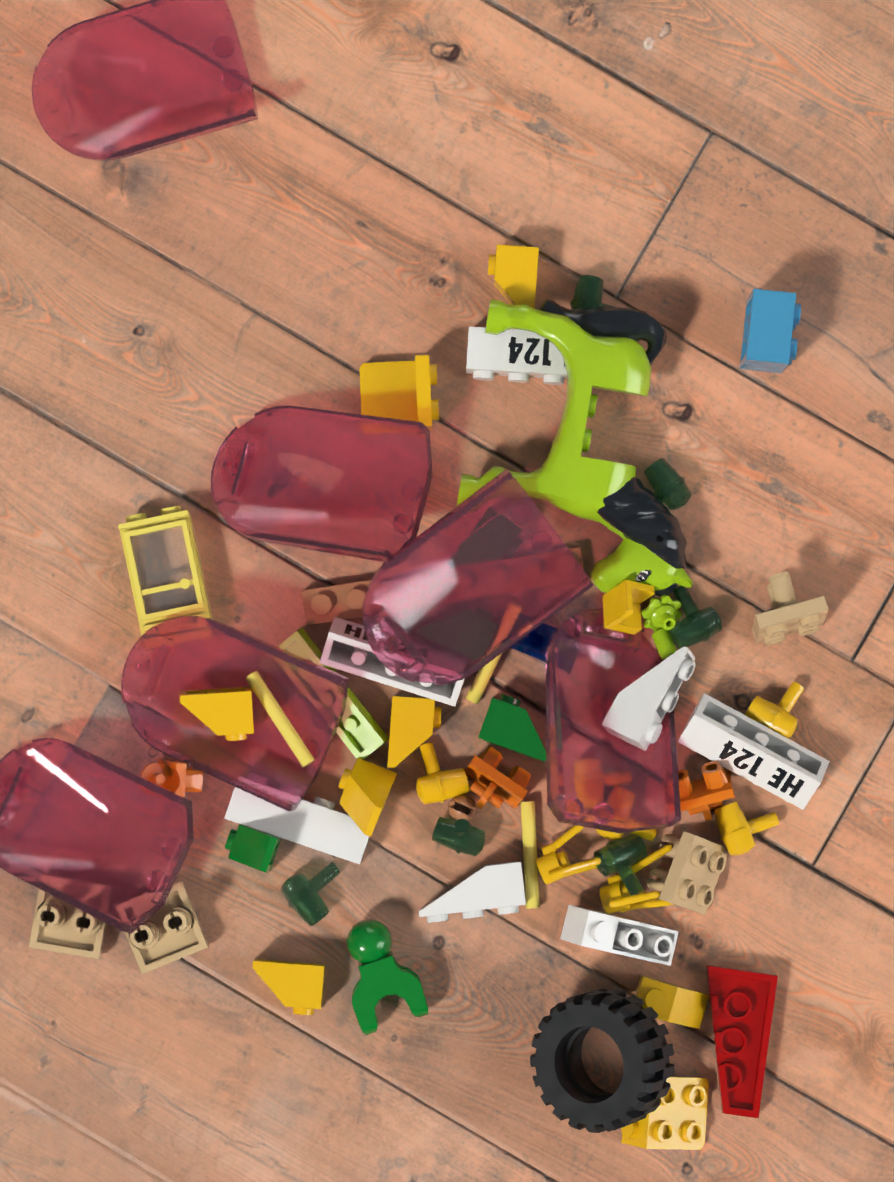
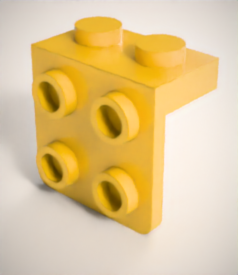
[359,355,439,433]
[621,1076,709,1150]

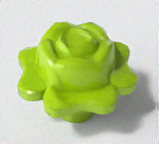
[641,594,682,632]

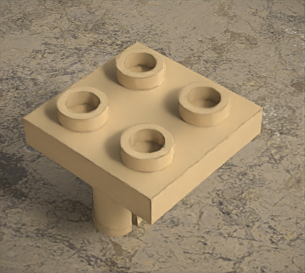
[752,572,828,645]
[647,831,728,915]
[28,877,113,960]
[115,881,209,974]

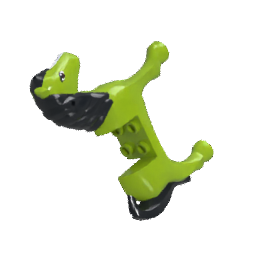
[456,299,693,596]

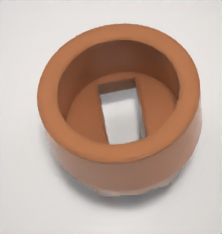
[448,794,476,823]

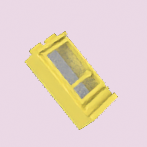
[118,506,216,651]

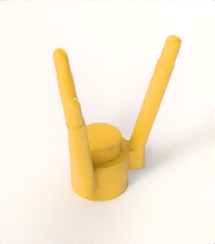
[536,808,617,885]
[600,844,674,914]

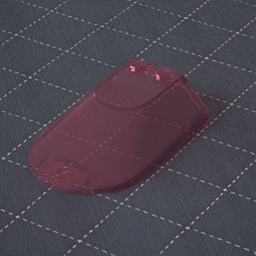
[32,0,258,161]
[211,406,433,564]
[363,468,594,685]
[545,609,681,833]
[121,616,349,811]
[0,738,194,933]

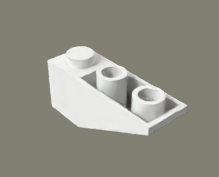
[602,646,695,751]
[419,861,526,923]
[560,905,679,966]

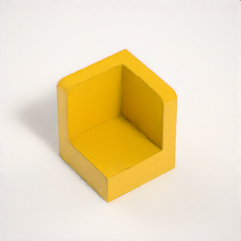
[603,579,655,635]

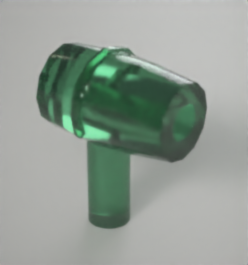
[570,275,615,310]
[644,458,692,511]
[669,586,722,649]
[432,817,485,857]
[594,834,648,895]
[280,862,340,926]

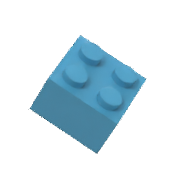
[740,289,801,374]

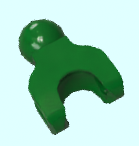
[347,919,428,1035]

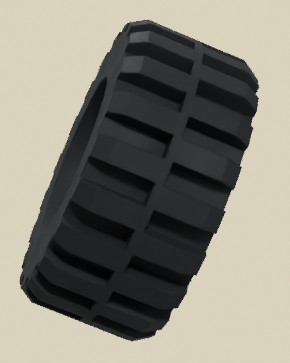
[530,989,675,1133]

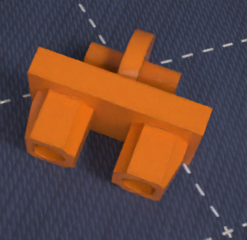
[465,746,531,809]
[140,758,203,799]
[668,760,735,822]

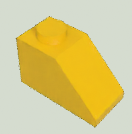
[487,244,539,309]
[179,686,254,741]
[387,696,442,768]
[338,758,397,837]
[252,959,326,1015]
[635,975,709,1029]

